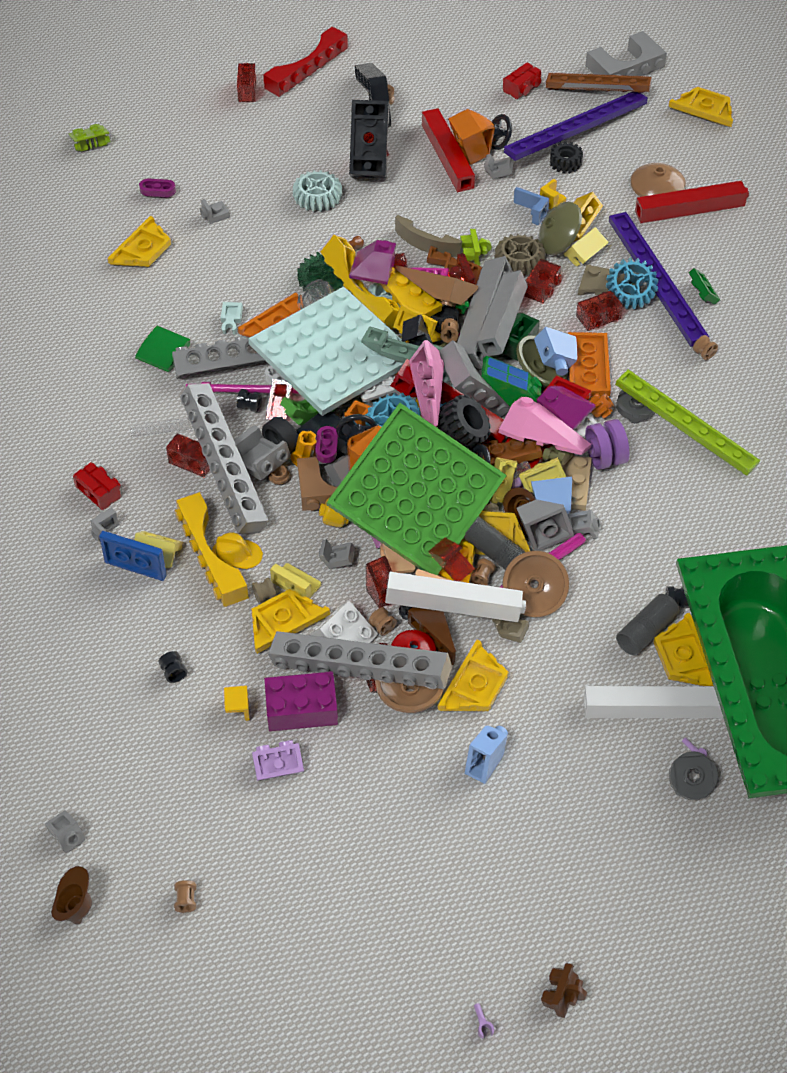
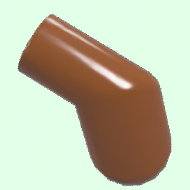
[348,236,364,250]

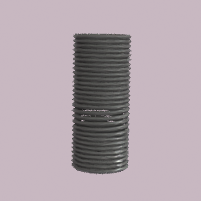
[464,516,525,570]
[616,593,679,656]

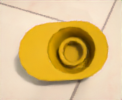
[212,532,263,569]

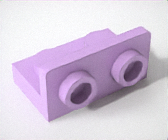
[252,740,304,781]

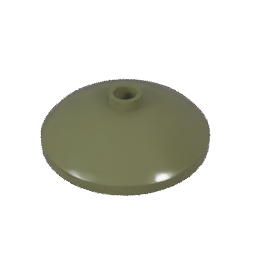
[538,201,582,255]
[516,336,568,387]

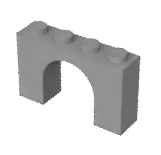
[585,31,667,76]
[439,340,510,417]

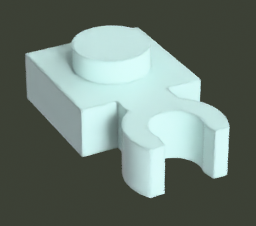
[220,302,243,335]

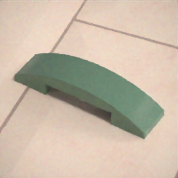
[361,326,444,363]

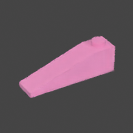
[409,341,444,427]
[498,397,591,455]

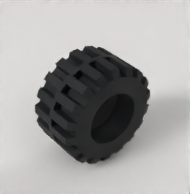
[437,395,491,450]

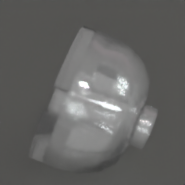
[297,279,335,310]

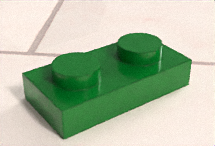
[688,268,720,305]

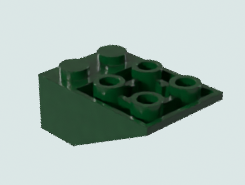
[502,313,540,361]

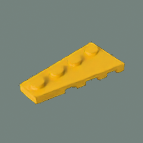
[379,268,442,317]

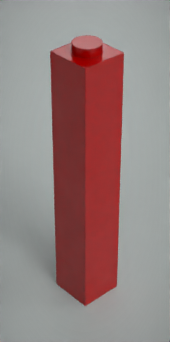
[422,108,475,193]
[635,180,749,224]

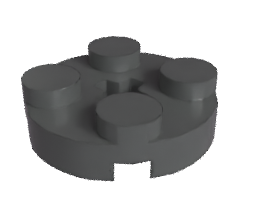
[616,390,655,424]
[669,751,718,800]

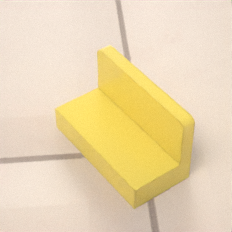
[134,531,183,568]
[270,563,321,598]

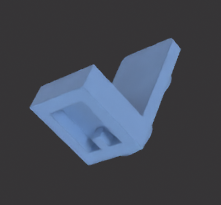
[514,187,549,226]

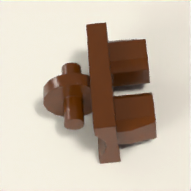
[541,963,587,1018]

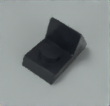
[401,314,433,346]

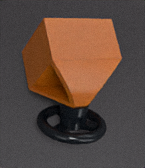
[448,109,512,165]
[336,414,381,471]

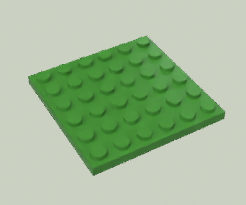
[326,403,507,575]

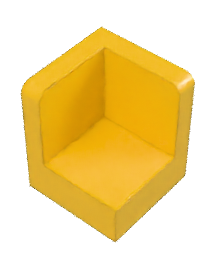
[539,179,566,210]
[224,686,250,721]

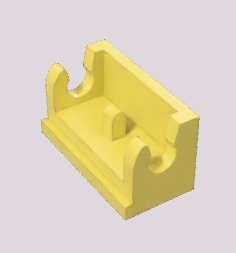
[564,227,609,266]
[490,457,518,503]

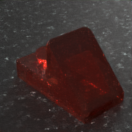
[265,379,293,420]
[428,538,475,582]

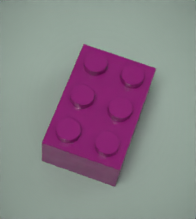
[264,671,338,732]

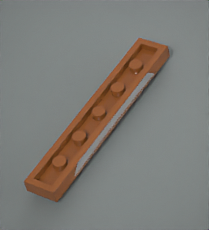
[546,73,652,93]

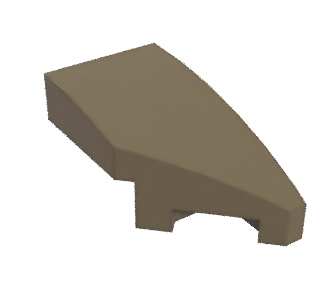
[491,618,529,643]

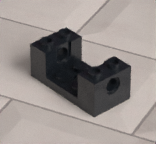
[349,100,390,178]

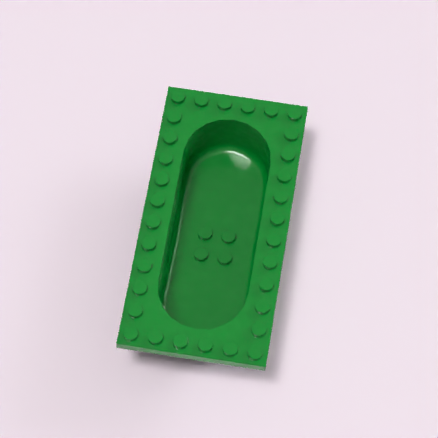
[676,545,787,799]

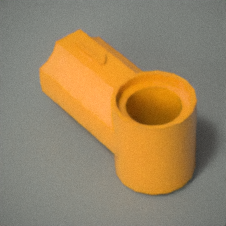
[291,431,317,467]

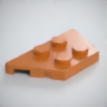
[238,292,303,337]

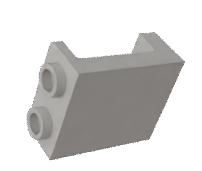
[234,425,291,480]

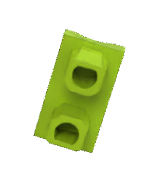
[460,228,492,266]

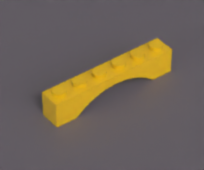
[320,235,400,330]
[174,492,249,607]

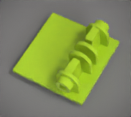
[68,124,110,152]

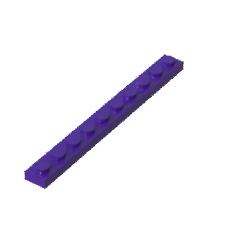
[503,91,648,161]
[609,212,709,347]

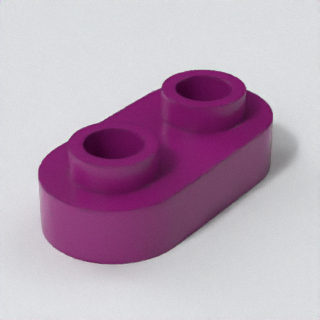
[139,178,176,198]
[316,426,338,463]

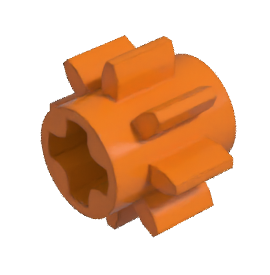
[589,393,614,419]

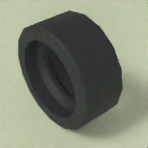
[262,416,298,454]

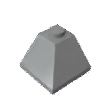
[517,499,574,551]

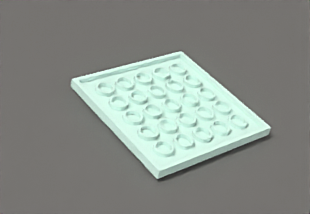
[248,287,404,416]

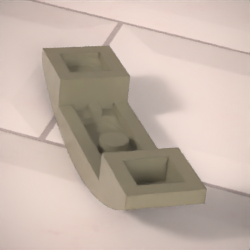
[395,215,462,257]

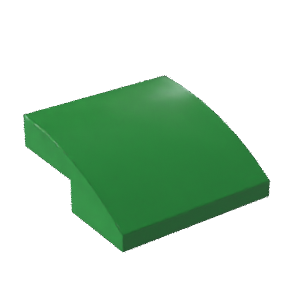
[135,325,190,373]

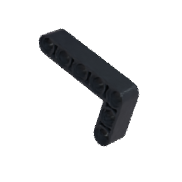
[355,63,391,127]

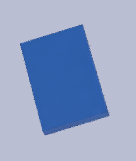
[99,531,167,581]

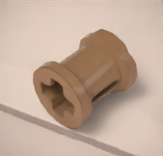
[441,318,459,343]
[470,558,496,586]
[174,880,196,913]

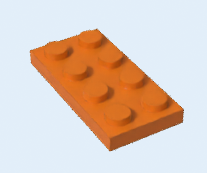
[568,332,611,396]

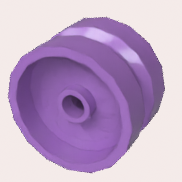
[585,419,630,470]

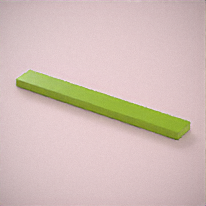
[615,369,760,476]

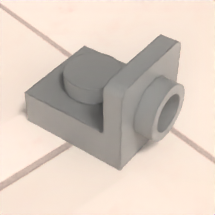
[200,199,230,224]
[568,510,601,539]
[45,810,85,853]

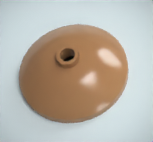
[631,163,685,197]
[502,551,569,617]
[375,670,444,713]

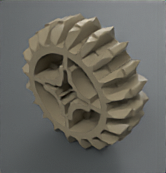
[494,233,546,277]

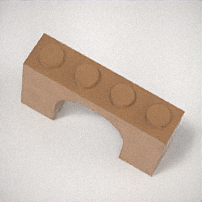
[297,457,337,511]

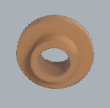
[268,465,289,484]

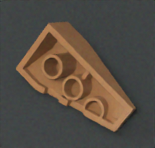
[395,265,478,307]

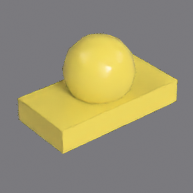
[519,457,566,493]

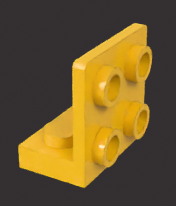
[393,305,442,343]

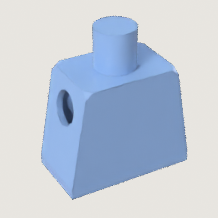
[534,327,577,376]
[531,477,572,514]
[464,725,508,784]

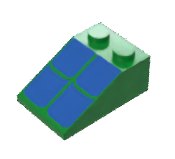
[481,356,542,407]

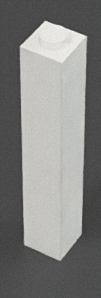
[385,572,526,622]
[584,686,723,718]

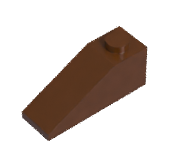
[408,607,456,665]

